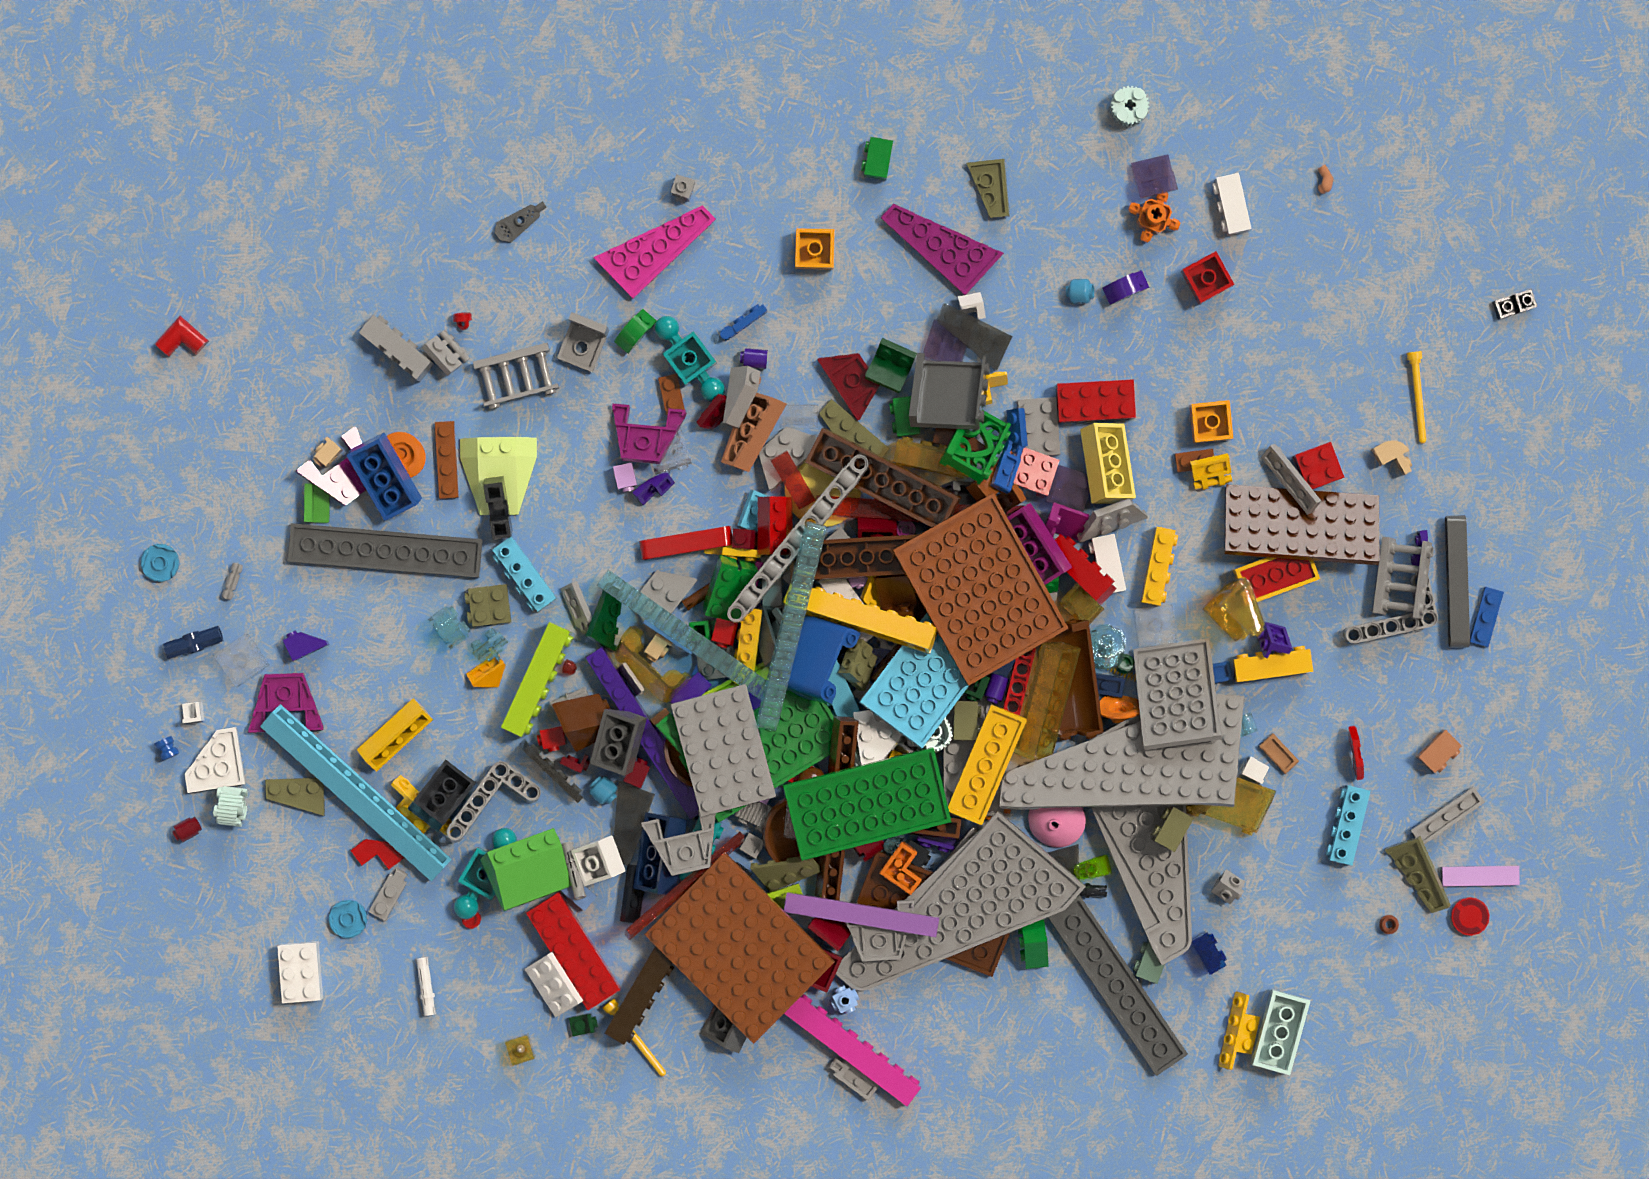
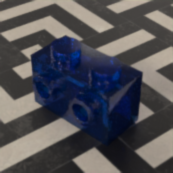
[1191,931,1227,975]

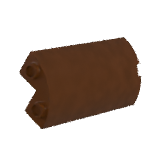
[1040,619,1103,740]

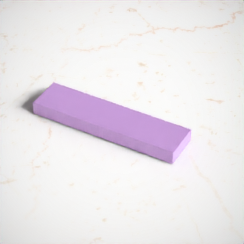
[1441,866,1520,886]

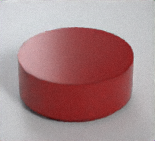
[462,912,481,929]

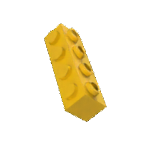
[1140,527,1178,606]
[1232,646,1313,682]
[357,698,433,772]

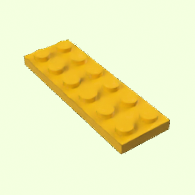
[948,704,1027,825]

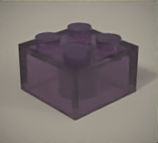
[1045,465,1090,512]

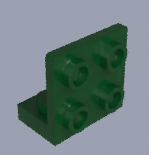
[865,338,917,393]

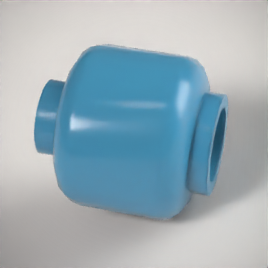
[1066,279,1095,304]
[589,776,618,804]

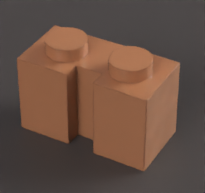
[1416,729,1462,773]

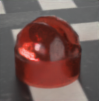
[561,659,577,675]

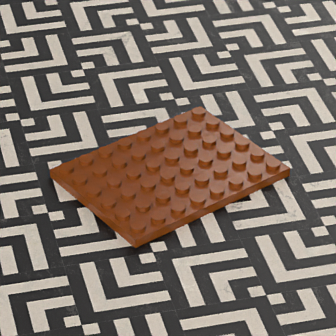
[892,493,1068,686]
[644,852,835,1044]

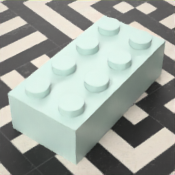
[1251,989,1310,1075]

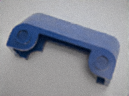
[779,616,861,704]

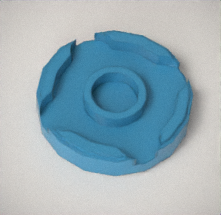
[141,544,180,582]
[329,900,368,938]

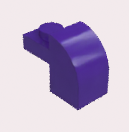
[1102,270,1149,305]

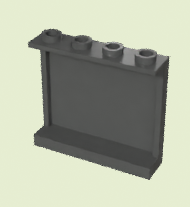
[909,353,990,430]

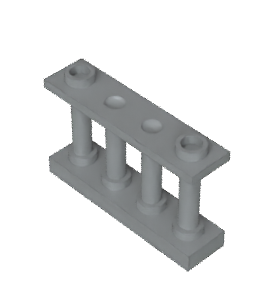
[473,343,559,410]
[1373,537,1434,619]

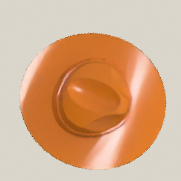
[387,432,426,478]
[1100,695,1140,723]

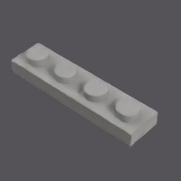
[1261,444,1321,515]
[1410,787,1485,845]

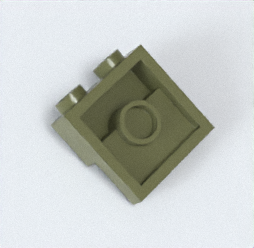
[465,584,512,627]
[838,639,877,691]

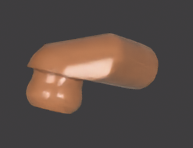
[1317,164,1334,194]

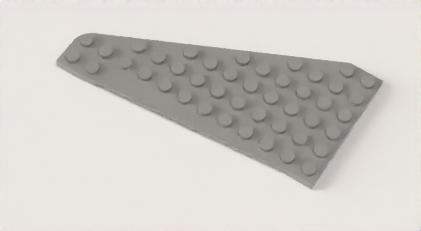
[999,694,1244,810]
[1090,715,1192,965]
[836,811,1086,991]

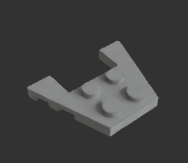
[641,810,716,876]
[846,899,915,962]

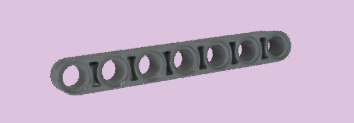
[1445,515,1470,648]

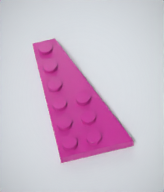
[593,205,716,299]

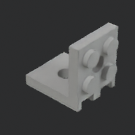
[557,312,610,373]

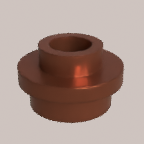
[1379,915,1399,934]

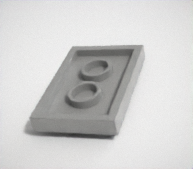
[1018,397,1061,456]

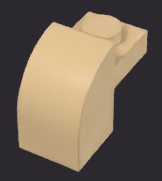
[1371,440,1412,475]

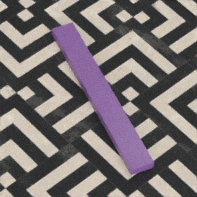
[784,892,939,937]

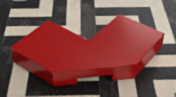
[1348,726,1364,780]
[350,839,404,869]

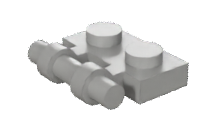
[422,330,470,376]

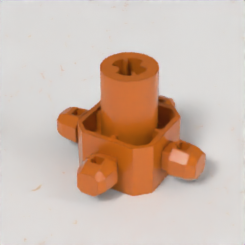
[1128,190,1181,243]

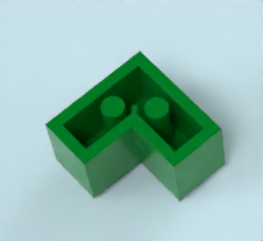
[1018,919,1049,969]

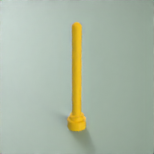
[1406,351,1427,444]
[602,998,666,1076]

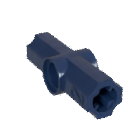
[163,626,224,659]

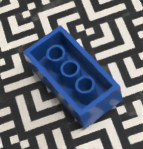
[346,432,422,521]

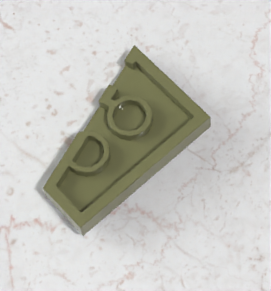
[966,159,1010,218]
[265,778,325,816]
[750,856,820,892]

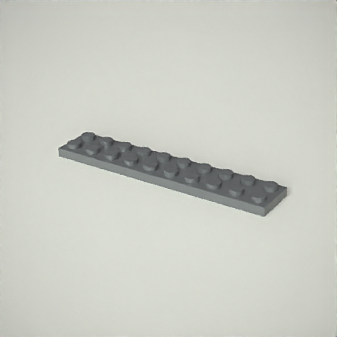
[288,523,483,578]
[1048,895,1188,1076]

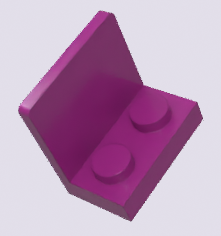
[1045,503,1090,541]

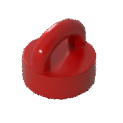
[453,312,472,330]

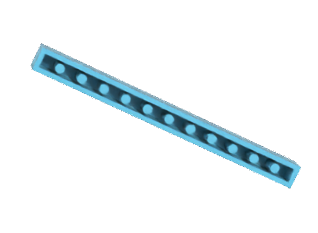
[260,704,452,882]

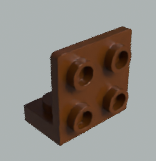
[875,575,919,617]

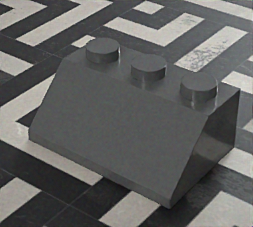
[758,606,793,668]
[590,709,647,776]
[700,1005,747,1053]

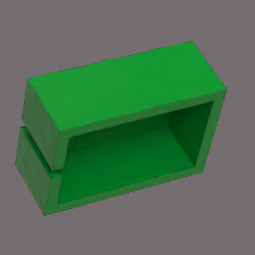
[703,555,758,624]

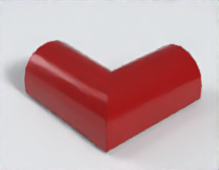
[155,315,209,357]

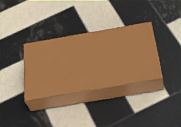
[1259,733,1299,774]

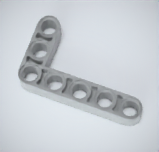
[1343,573,1438,644]
[446,761,541,843]

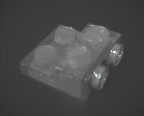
[652,426,692,475]

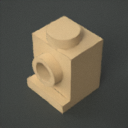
[313,437,343,467]
[644,632,673,663]

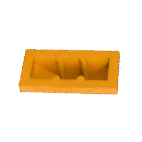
[466,652,506,687]

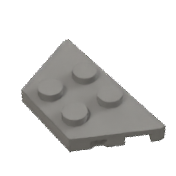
[759,426,817,492]
[1077,498,1148,542]
[633,571,698,638]

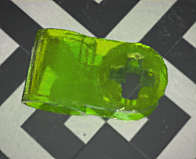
[1074,855,1112,880]

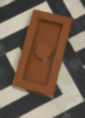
[658,374,685,415]
[1175,449,1214,473]
[997,483,1026,513]

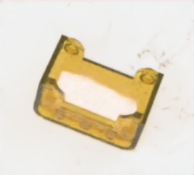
[1203,577,1265,641]
[614,626,692,702]
[1186,777,1276,836]

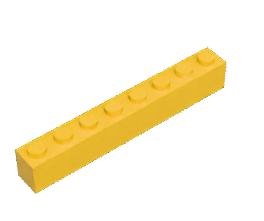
[783,581,938,654]

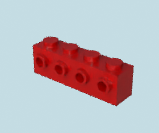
[1055,534,1117,605]

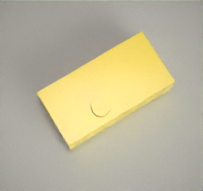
[1080,423,1136,504]

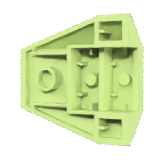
[460,437,537,515]

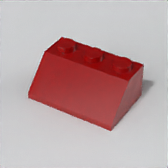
[758,496,793,555]

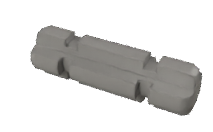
[222,563,243,600]

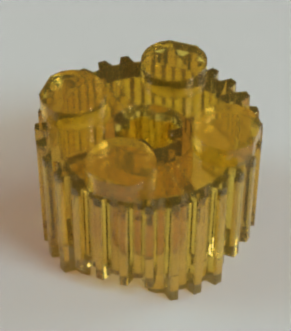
[1059,583,1104,625]

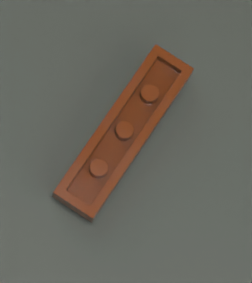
[435,421,459,499]

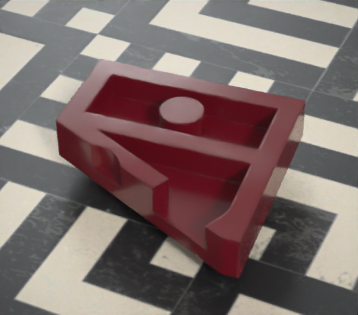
[696,394,727,430]

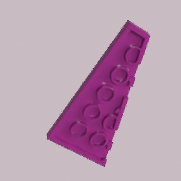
[881,204,1004,295]

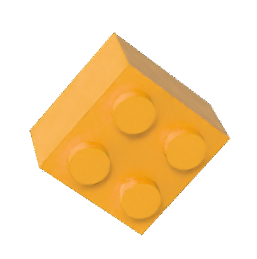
[795,228,835,270]
[1189,400,1233,443]

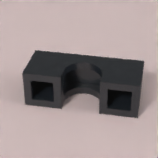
[483,476,513,540]

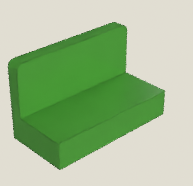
[304,483,330,523]

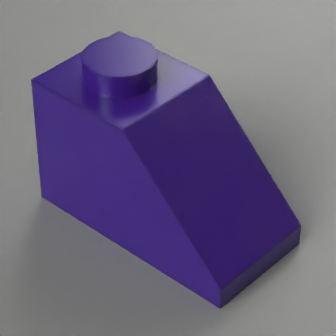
[283,630,330,661]

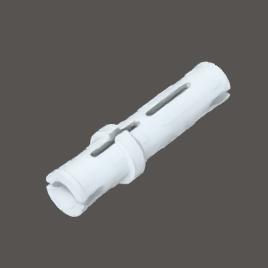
[416,957,436,1016]

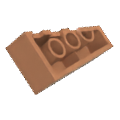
[721,393,787,472]

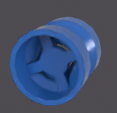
[154,736,179,761]

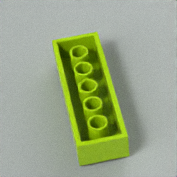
[501,622,574,737]

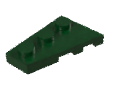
[585,583,623,652]

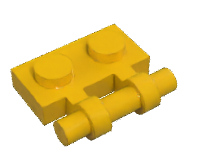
[1190,453,1232,490]

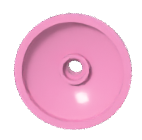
[1028,807,1086,847]

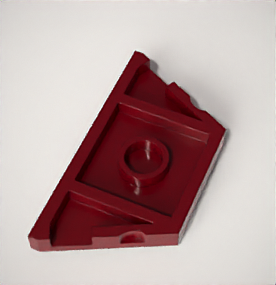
[817,353,880,421]

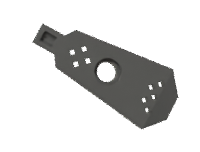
[495,201,547,243]

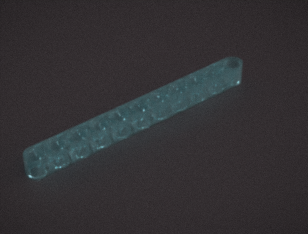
[756,521,826,731]
[597,570,778,705]

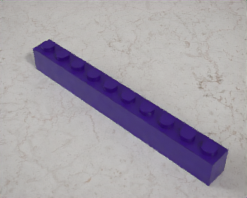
[586,647,699,819]

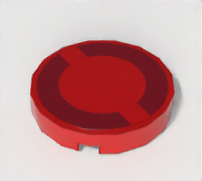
[1451,897,1490,936]

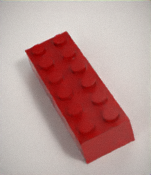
[526,891,621,1010]

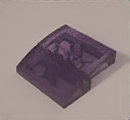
[1131,154,1178,199]
[923,319,972,362]

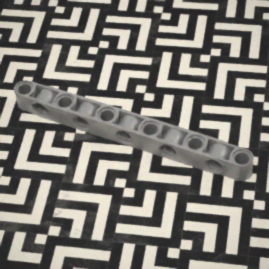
[727,455,869,623]

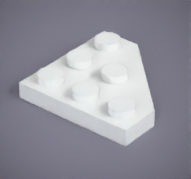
[853,710,903,765]
[185,727,246,793]

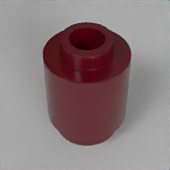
[172,816,202,842]

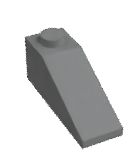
[723,366,761,428]

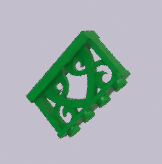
[939,410,1011,485]

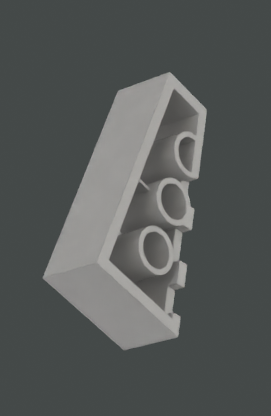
[359,315,435,382]

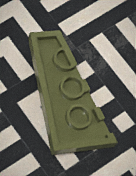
[819,399,890,457]
[1384,836,1451,913]

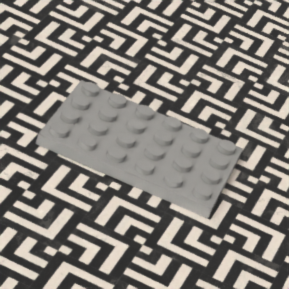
[1133,638,1222,750]
[671,684,776,817]

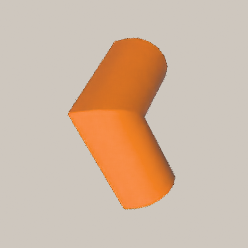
[879,841,922,895]

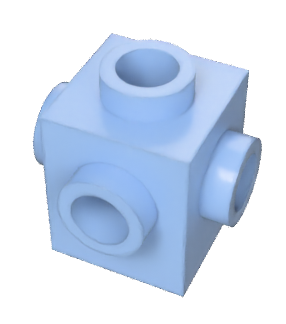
[831,985,860,1014]

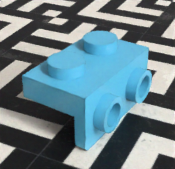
[737,489,767,531]

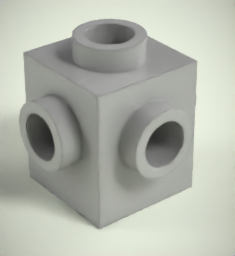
[1211,869,1245,904]

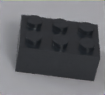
[407,759,476,832]

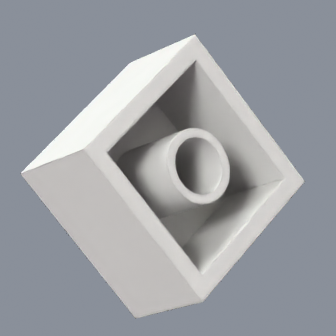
[571,835,625,886]

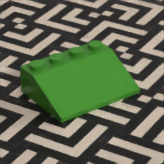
[480,828,571,912]

